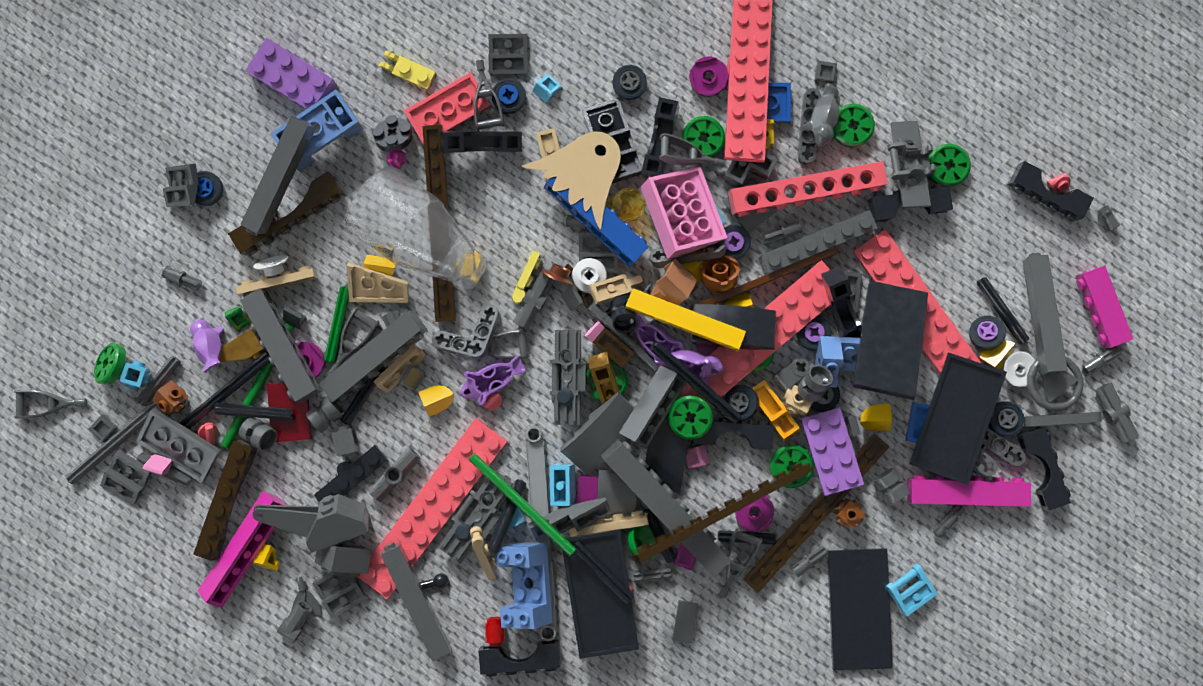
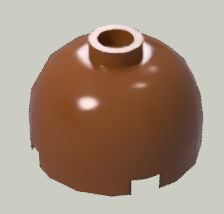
[701,255,740,293]

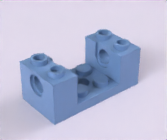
[270,90,364,172]
[814,336,860,387]
[496,542,553,629]

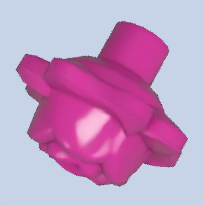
[386,148,407,170]

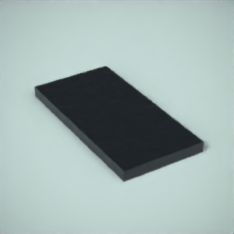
[853,280,928,400]
[909,352,1007,485]
[562,529,639,659]
[827,548,893,671]

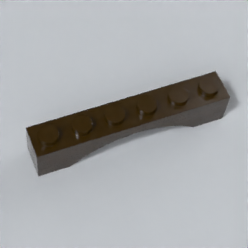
[228,171,344,256]
[193,440,257,561]

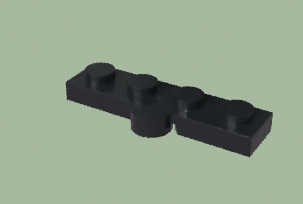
[314,445,388,502]

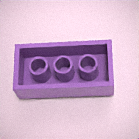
[245,38,337,110]
[801,408,864,497]

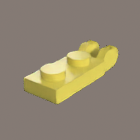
[379,51,436,90]
[512,251,542,304]

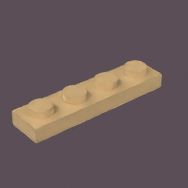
[236,267,318,296]
[569,511,649,537]

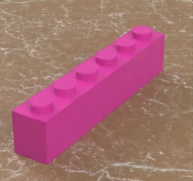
[907,475,1031,507]
[198,490,286,608]

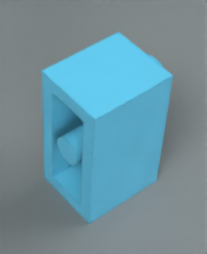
[550,463,576,506]

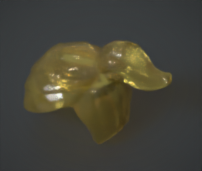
[605,187,647,222]

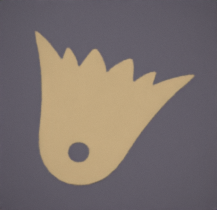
[522,132,621,230]

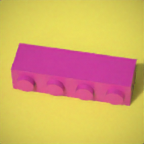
[1076,266,1133,348]

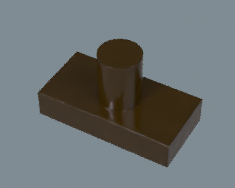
[592,328,635,368]

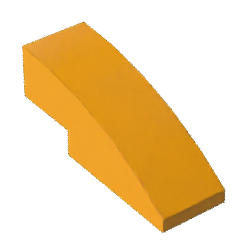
[753,380,800,443]

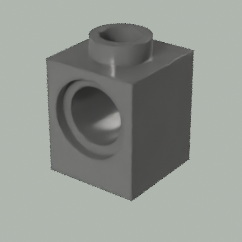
[332,425,360,456]

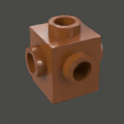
[152,380,189,416]
[833,498,865,528]

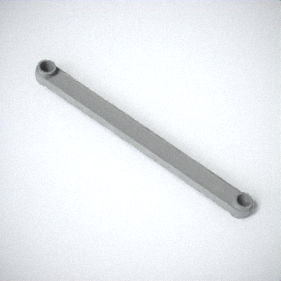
[525,425,557,642]

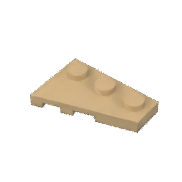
[346,263,409,303]

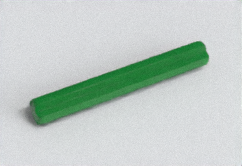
[324,286,349,363]

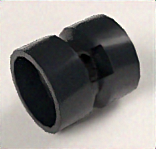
[610,295,638,333]

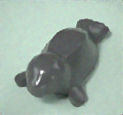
[802,83,839,147]

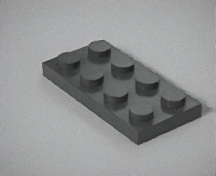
[136,408,221,483]

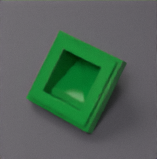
[225,305,251,331]

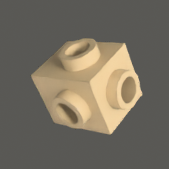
[783,385,813,417]

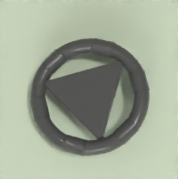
[1027,356,1084,411]

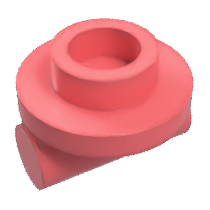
[1047,173,1071,193]
[483,392,502,410]
[198,423,219,445]

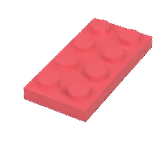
[404,72,491,145]

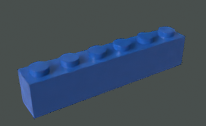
[543,176,649,268]

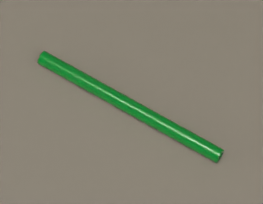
[221,323,295,449]
[469,453,577,556]

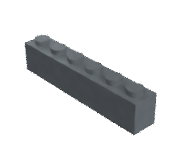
[758,210,878,275]
[240,288,322,403]
[319,311,428,403]

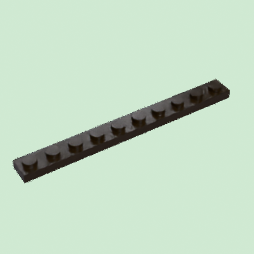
[422,125,456,322]
[743,433,890,593]
[632,462,813,562]

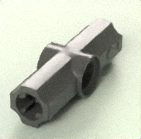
[513,271,555,330]
[1094,383,1139,443]
[368,447,422,503]

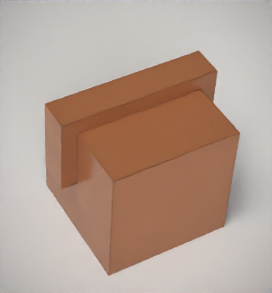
[650,259,697,305]

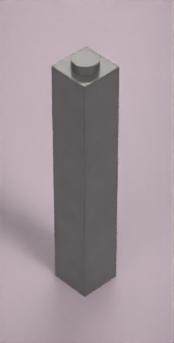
[241,116,316,235]
[1023,253,1068,376]
[381,542,451,661]

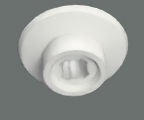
[253,255,288,276]
[572,258,607,293]
[1004,351,1037,387]

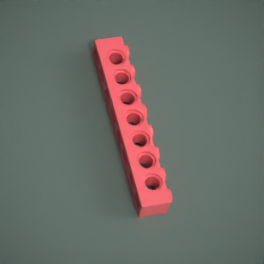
[728,161,888,217]

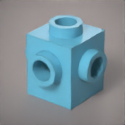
[120,360,151,390]

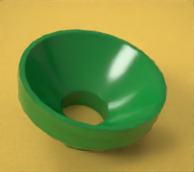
[627,525,655,559]

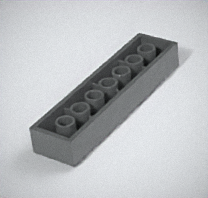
[601,439,732,577]

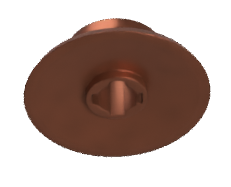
[541,263,573,286]

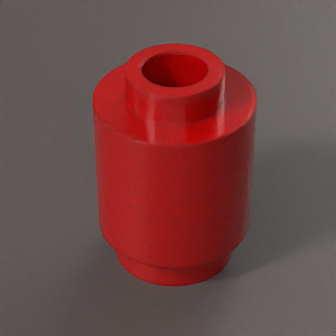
[485,617,505,647]

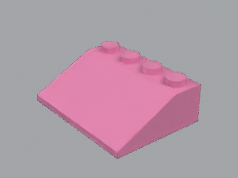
[641,166,728,259]

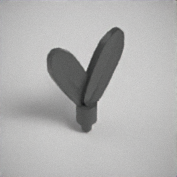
[291,576,322,615]

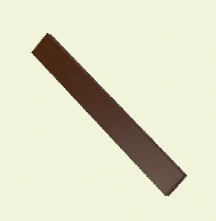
[689,246,838,311]

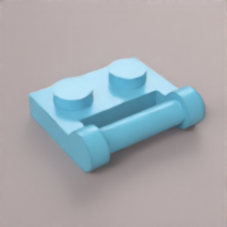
[885,564,937,617]

